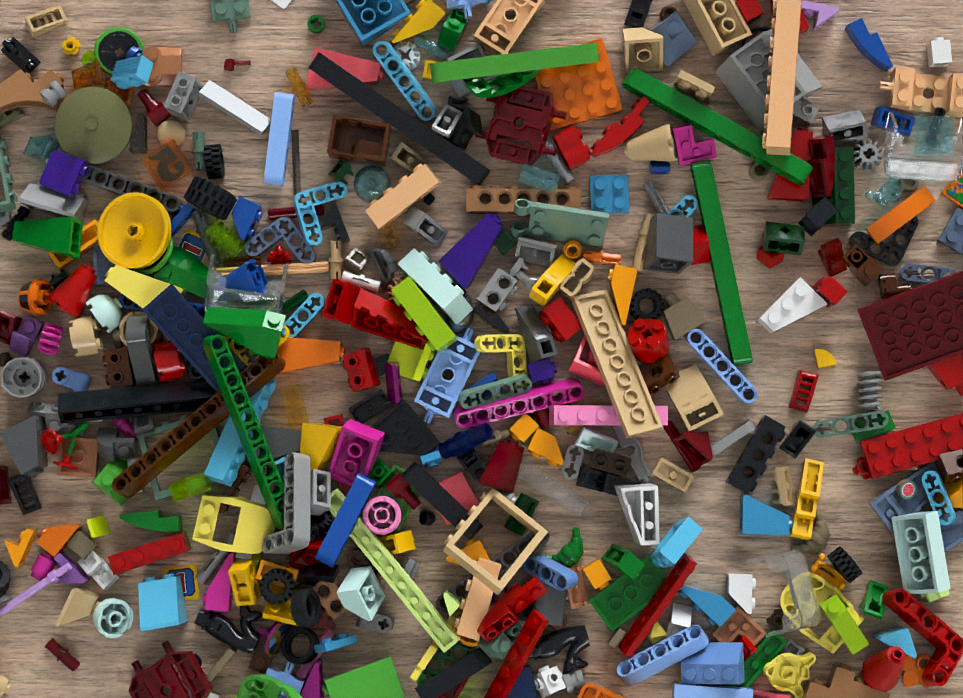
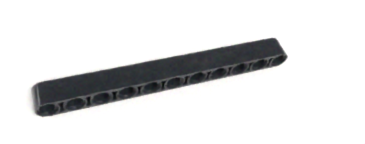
[308,52,491,186]

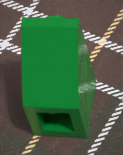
[437,10,470,52]

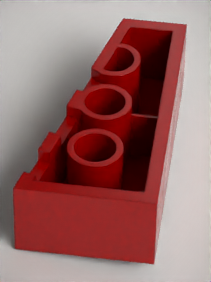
[351,288,428,350]

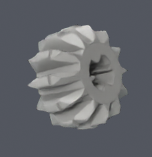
[853,139,884,171]

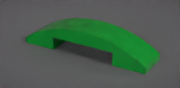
[465,70,539,98]

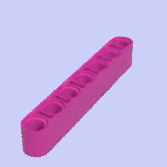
[452,378,585,428]

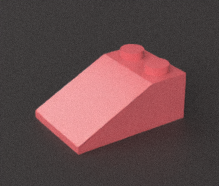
[568,329,627,387]

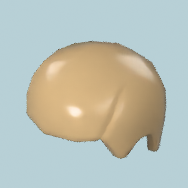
[157,119,186,149]

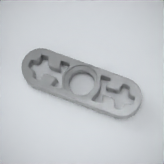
[711,420,756,456]

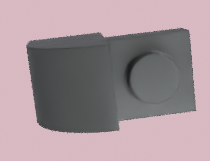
[96,427,136,462]

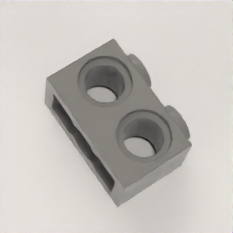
[477,268,518,313]

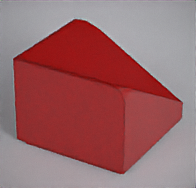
[756,246,785,269]

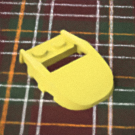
[192,494,275,554]
[780,572,864,654]

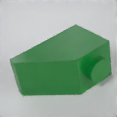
[601,544,645,580]

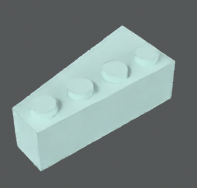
[398,248,473,325]

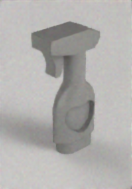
[509,257,539,294]

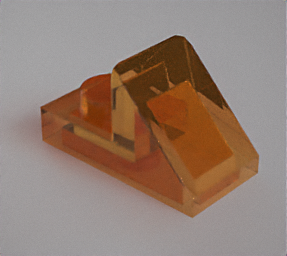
[71,60,104,90]

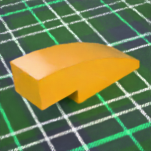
[48,219,98,270]

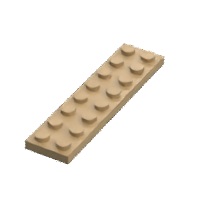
[571,289,663,438]

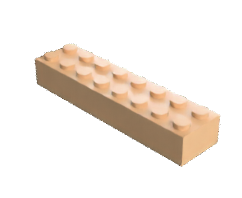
[762,0,802,156]

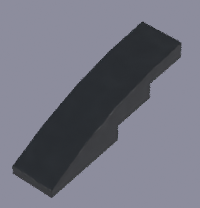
[415,647,492,698]

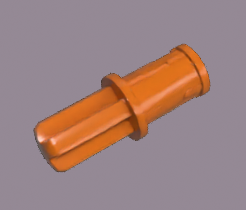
[583,249,621,265]

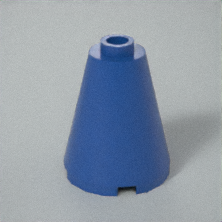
[213,259,268,302]

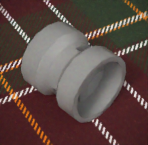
[39,80,67,107]
[563,669,585,694]

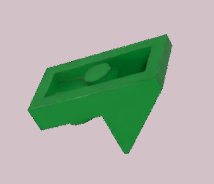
[859,580,888,619]

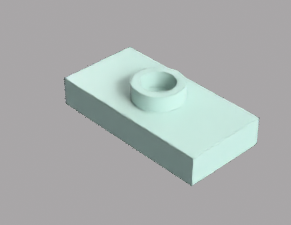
[575,426,618,453]

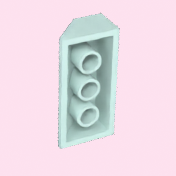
[891,511,951,594]

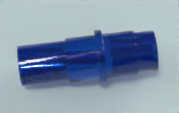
[438,423,494,459]

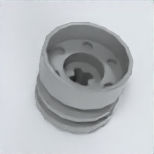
[1,357,48,398]

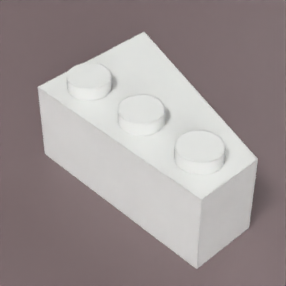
[757,277,827,333]
[614,483,660,546]

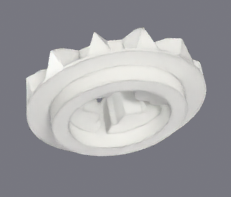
[391,41,420,71]

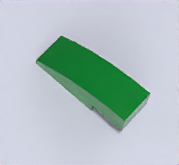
[119,510,183,532]

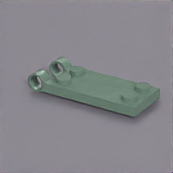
[510,199,609,247]

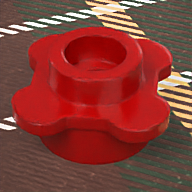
[852,457,870,480]

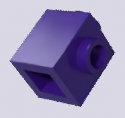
[527,358,557,385]

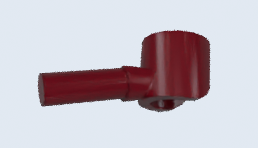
[224,58,251,71]

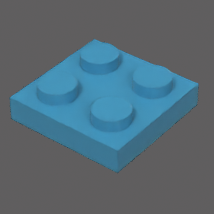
[590,175,629,214]

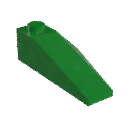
[153,245,230,308]
[203,307,286,359]

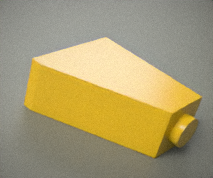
[300,422,342,471]

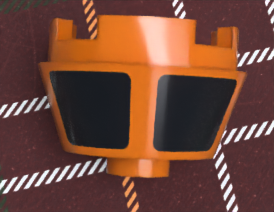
[18,278,55,317]

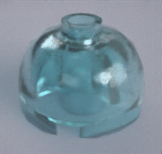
[353,165,391,203]

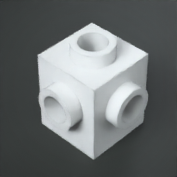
[533,665,566,698]

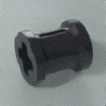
[448,96,468,112]

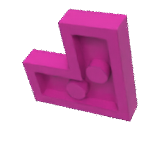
[672,124,717,166]

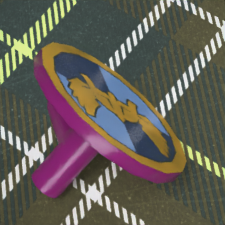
[257,621,290,657]

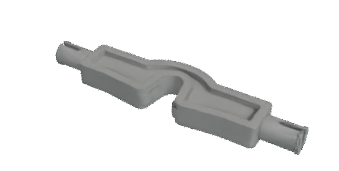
[612,426,652,484]

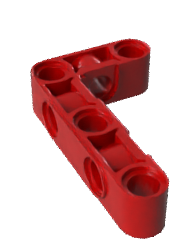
[883,589,963,687]

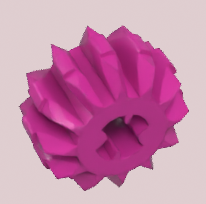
[38,323,63,355]

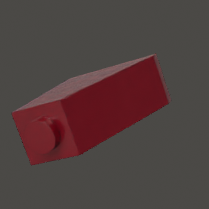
[479,439,524,492]

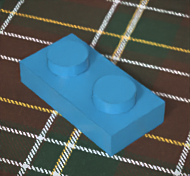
[314,632,357,653]

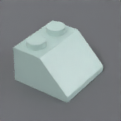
[336,566,386,621]

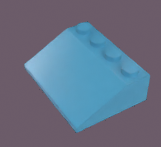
[334,0,411,47]

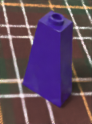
[439,214,504,289]

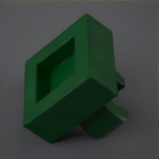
[328,160,354,184]

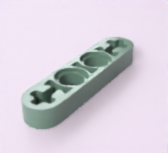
[458,374,532,409]
[813,411,889,438]

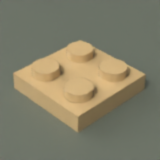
[674,70,715,102]

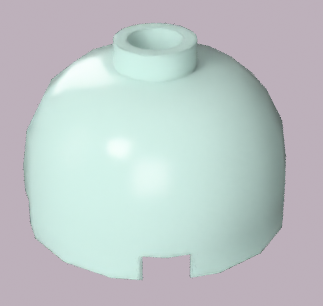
[86,294,123,333]
[93,598,133,638]

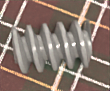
[857,371,882,411]

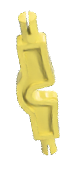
[409,606,462,682]

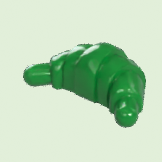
[545,527,584,568]

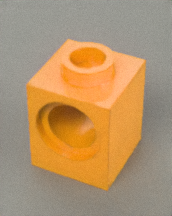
[509,414,539,443]
[582,558,611,590]

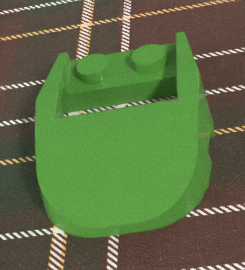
[237,674,303,698]

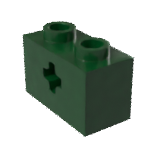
[763,221,805,255]

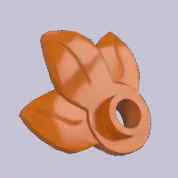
[902,654,931,689]

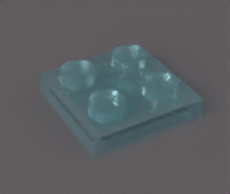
[914,116,954,155]

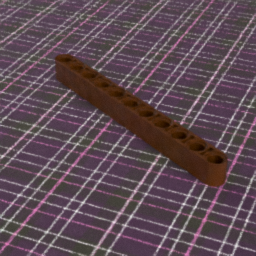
[112,353,286,498]

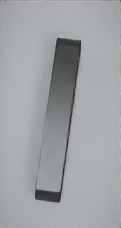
[82,164,183,214]
[437,527,550,612]

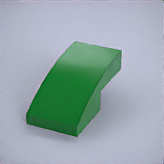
[853,410,896,443]

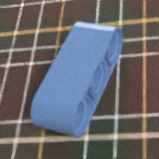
[523,554,578,591]

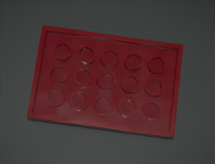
[857,270,963,381]

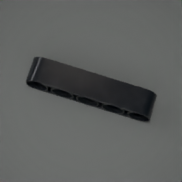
[401,461,483,540]

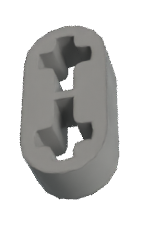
[561,444,584,480]

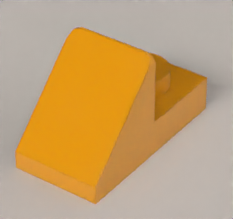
[5,528,38,567]

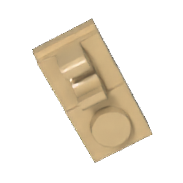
[771,466,794,506]

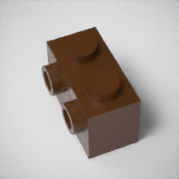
[102,347,137,389]

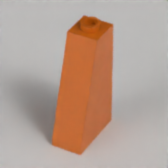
[272,337,345,375]

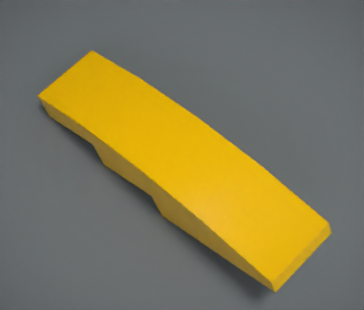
[790,458,824,540]

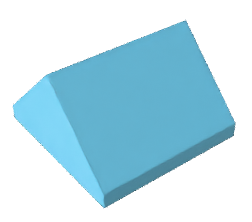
[872,625,917,659]

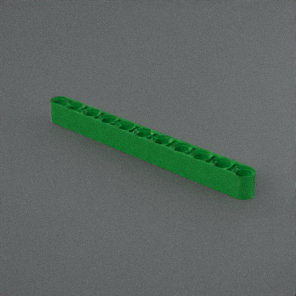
[621,68,813,185]
[691,160,753,366]
[203,335,284,531]

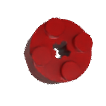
[627,318,670,363]
[152,340,187,382]

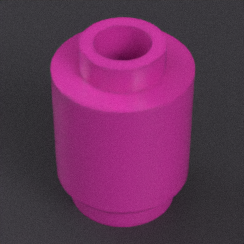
[31,551,57,581]

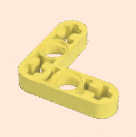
[474,334,527,389]

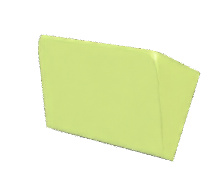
[443,590,460,616]

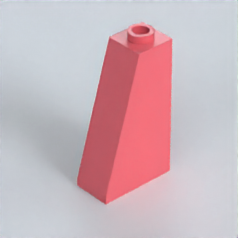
[306,48,385,89]

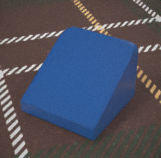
[650,161,671,174]

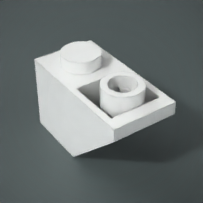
[726,573,756,614]

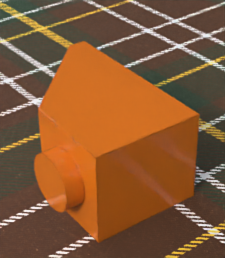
[36,524,83,557]

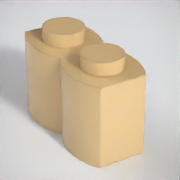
[560,258,594,300]

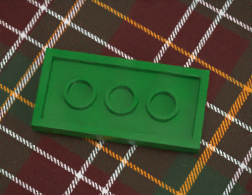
[589,555,667,632]

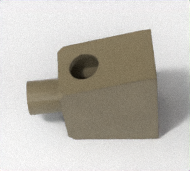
[662,293,707,341]

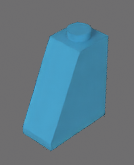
[740,495,793,535]

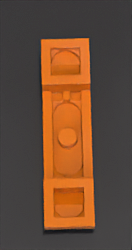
[865,186,936,244]

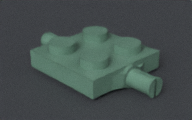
[210,0,251,33]

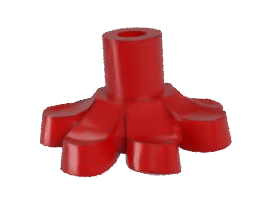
[266,246,292,265]

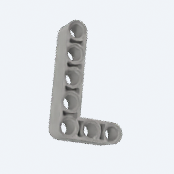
[262,452,310,555]

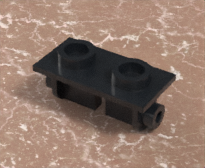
[1,37,41,74]

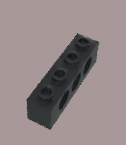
[726,415,786,494]

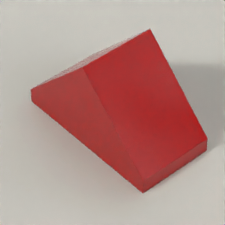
[691,224,711,266]

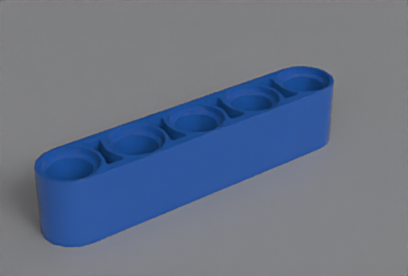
[315,473,376,568]

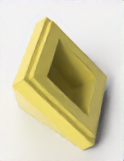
[647,621,668,645]

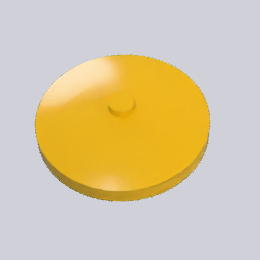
[97,192,171,270]

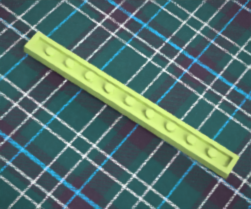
[329,488,460,653]

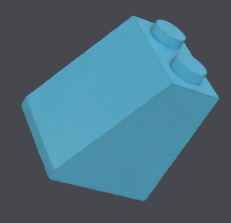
[138,573,188,632]

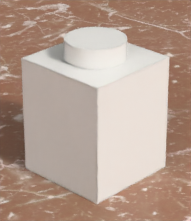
[926,37,952,68]

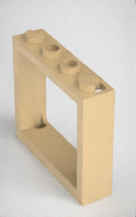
[443,488,548,595]

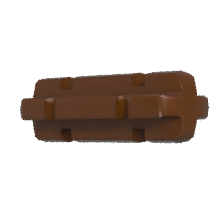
[223,255,261,267]

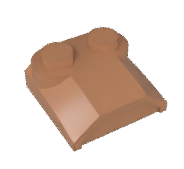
[143,47,183,88]

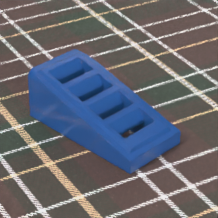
[871,105,915,136]

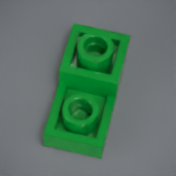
[369,456,395,488]

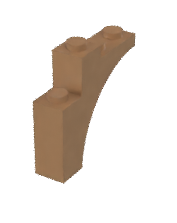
[0,69,68,114]
[802,663,890,698]

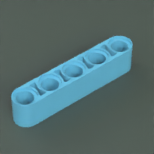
[373,41,438,121]

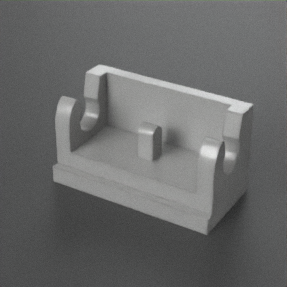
[514,237,556,267]

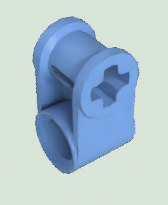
[52,367,92,392]

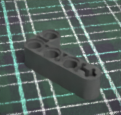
[125,315,159,386]

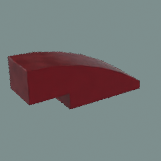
[807,135,835,198]

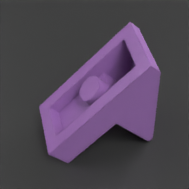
[9,315,44,357]
[54,552,90,584]

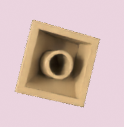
[622,27,663,74]
[55,587,102,627]

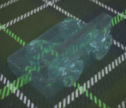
[518,163,560,193]

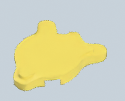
[763,652,816,698]

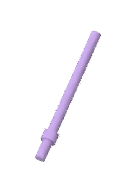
[0,563,72,617]

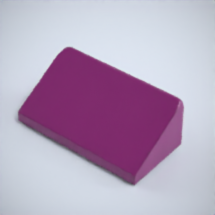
[384,361,402,403]

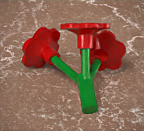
[41,421,89,470]

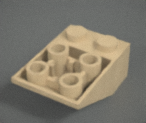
[664,364,724,432]

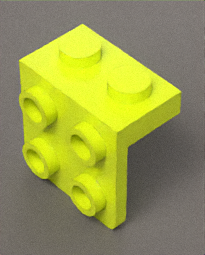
[388,341,436,383]

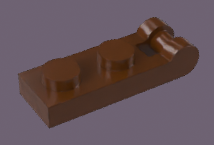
[219,464,251,513]

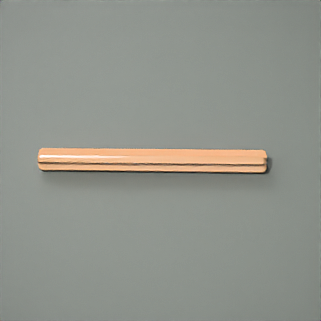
[215,261,330,279]

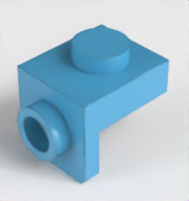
[419,447,442,469]

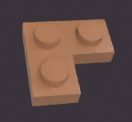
[711,606,766,646]

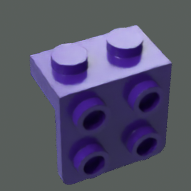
[39,150,89,199]

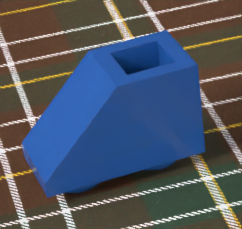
[231,196,263,243]

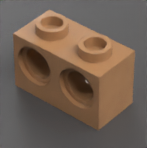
[312,581,347,620]

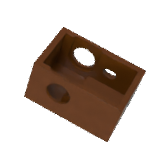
[327,114,392,167]

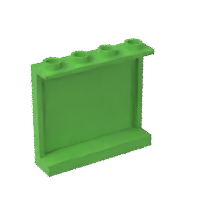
[321,656,405,698]

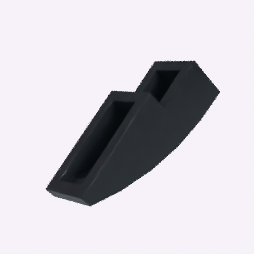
[576,467,641,496]

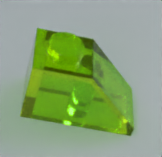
[168,472,212,503]

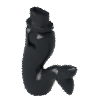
[195,605,263,654]
[528,625,590,675]

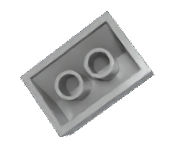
[18,181,89,222]

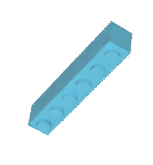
[204,373,277,487]

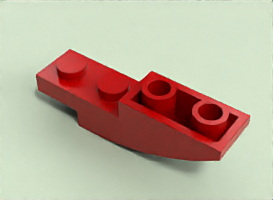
[591,96,650,158]
[477,577,548,642]

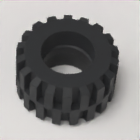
[184,176,237,220]

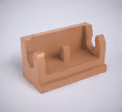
[567,565,590,609]

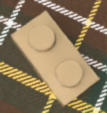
[651,457,695,493]

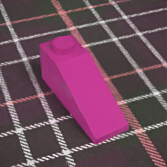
[203,553,236,612]

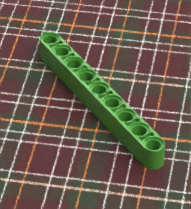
[430,42,599,83]

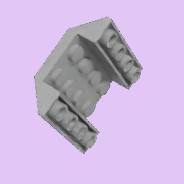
[715,29,823,132]

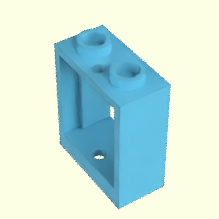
[649,516,703,568]

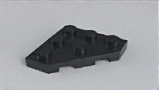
[371,399,441,455]

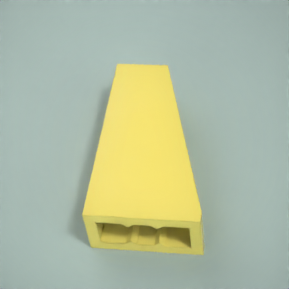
[104,265,186,308]

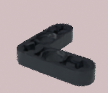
[849,216,918,266]

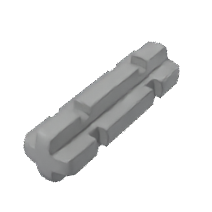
[644,180,668,213]

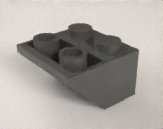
[518,581,567,626]

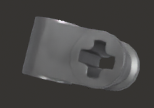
[355,612,394,633]

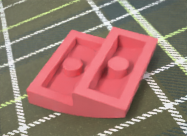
[439,471,479,525]

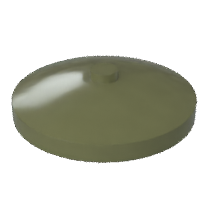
[55,87,133,164]

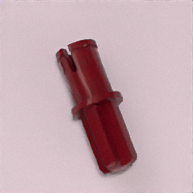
[45,638,80,671]

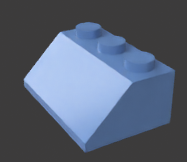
[681,642,745,684]

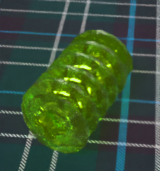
[203,218,246,259]

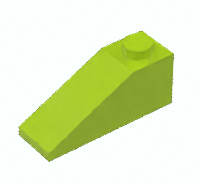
[819,594,869,655]

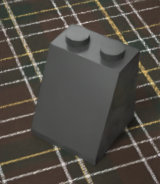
[643,212,693,274]
[0,415,48,477]

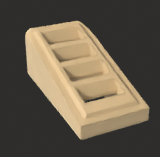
[24,5,68,38]

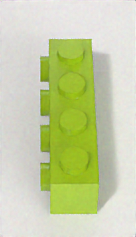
[391,276,458,353]

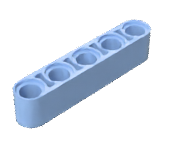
[264,92,295,186]
[686,329,758,404]
[617,625,709,686]

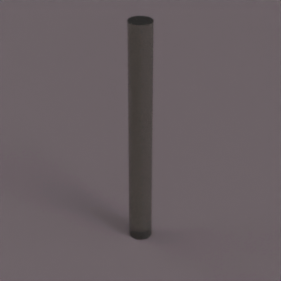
[291,130,302,203]

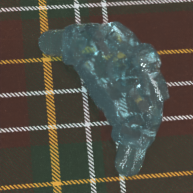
[865,169,904,205]

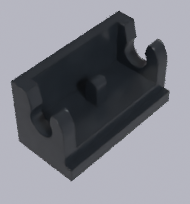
[348,389,392,424]

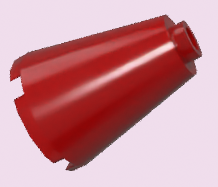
[47,264,97,318]
[861,646,906,692]

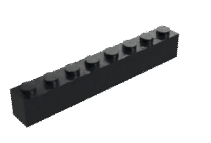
[58,380,216,424]

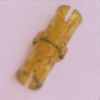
[285,68,313,107]

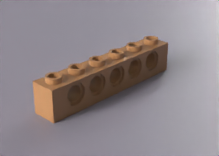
[466,185,581,215]

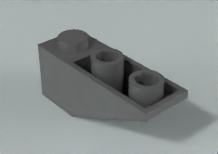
[515,305,558,363]

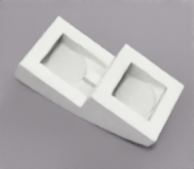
[77,550,120,591]

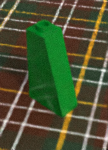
[12,216,83,259]

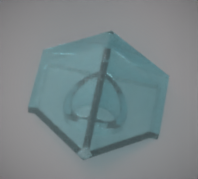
[23,133,60,164]

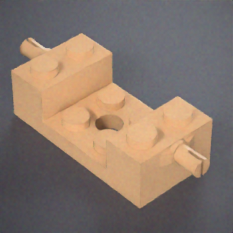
[474,0,546,56]
[879,67,963,118]

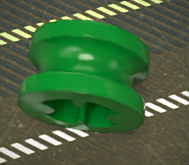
[307,15,325,34]

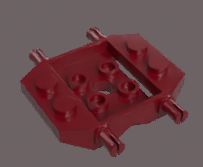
[475,86,567,167]
[128,640,213,698]

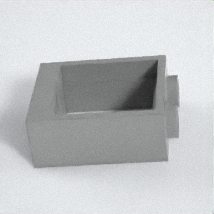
[164,71,203,123]

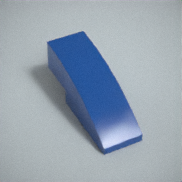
[845,18,893,72]

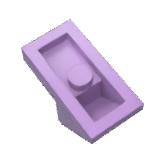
[801,0,839,30]

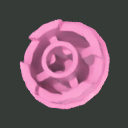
[363,496,401,535]

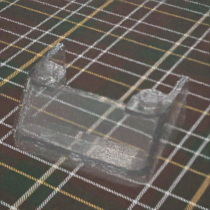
[884,112,963,182]
[204,254,288,314]
[745,550,821,638]

